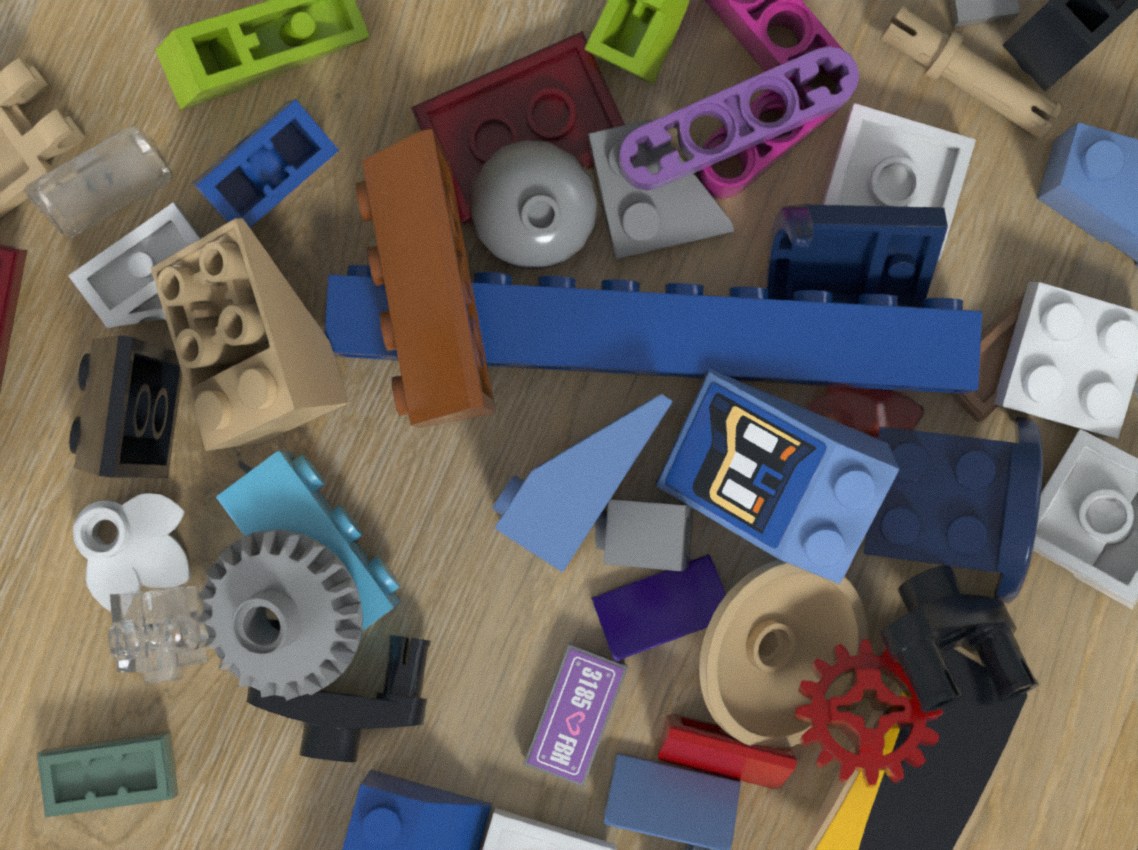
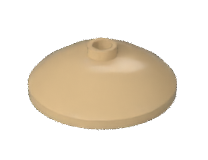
[699,560,868,749]

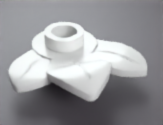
[73,493,191,618]

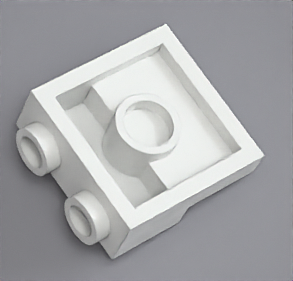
[1033,429,1138,609]

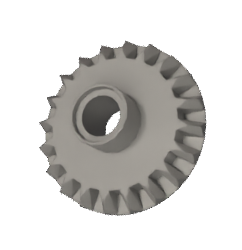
[197,529,363,701]

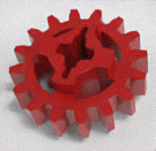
[794,639,943,788]

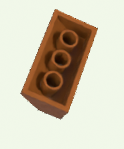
[356,129,496,428]

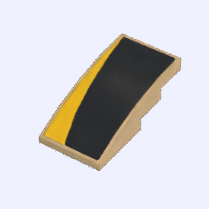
[802,647,1036,850]

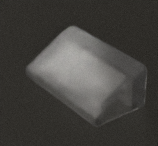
[24,125,173,237]

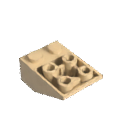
[151,218,349,451]

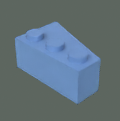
[1037,122,1138,267]

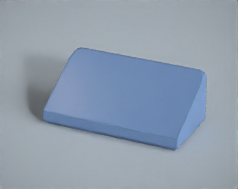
[603,753,741,850]

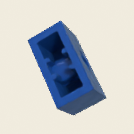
[192,99,339,228]

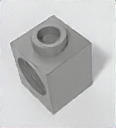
[595,499,694,571]

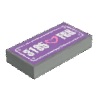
[524,642,628,787]

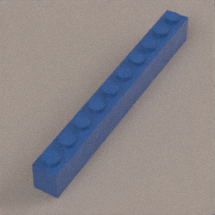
[324,265,982,394]

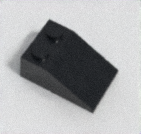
[69,335,182,478]

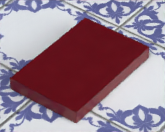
[411,31,625,225]

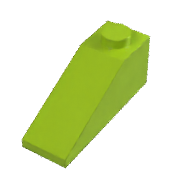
[155,0,370,110]

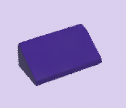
[591,554,726,661]

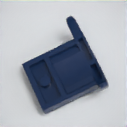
[766,204,948,308]
[864,417,1043,603]

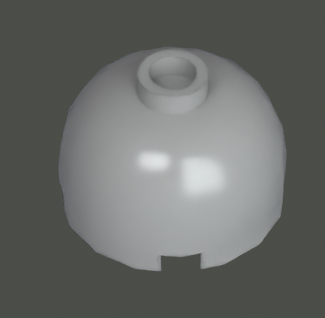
[469,140,597,270]

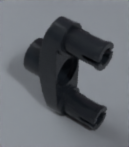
[879,565,1039,713]
[246,619,431,762]

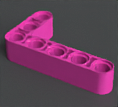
[696,0,843,199]

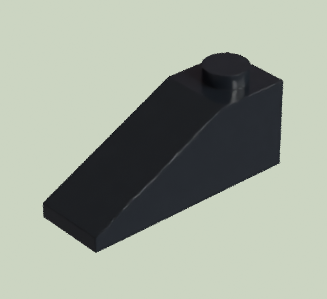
[1002,0,1138,91]

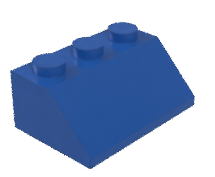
[342,770,492,850]

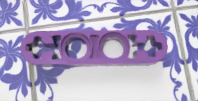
[618,46,859,191]

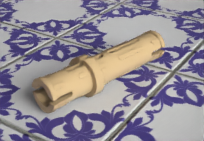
[879,4,1063,140]

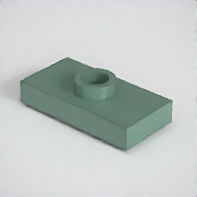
[37,731,179,817]

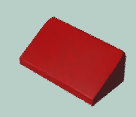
[657,713,797,789]

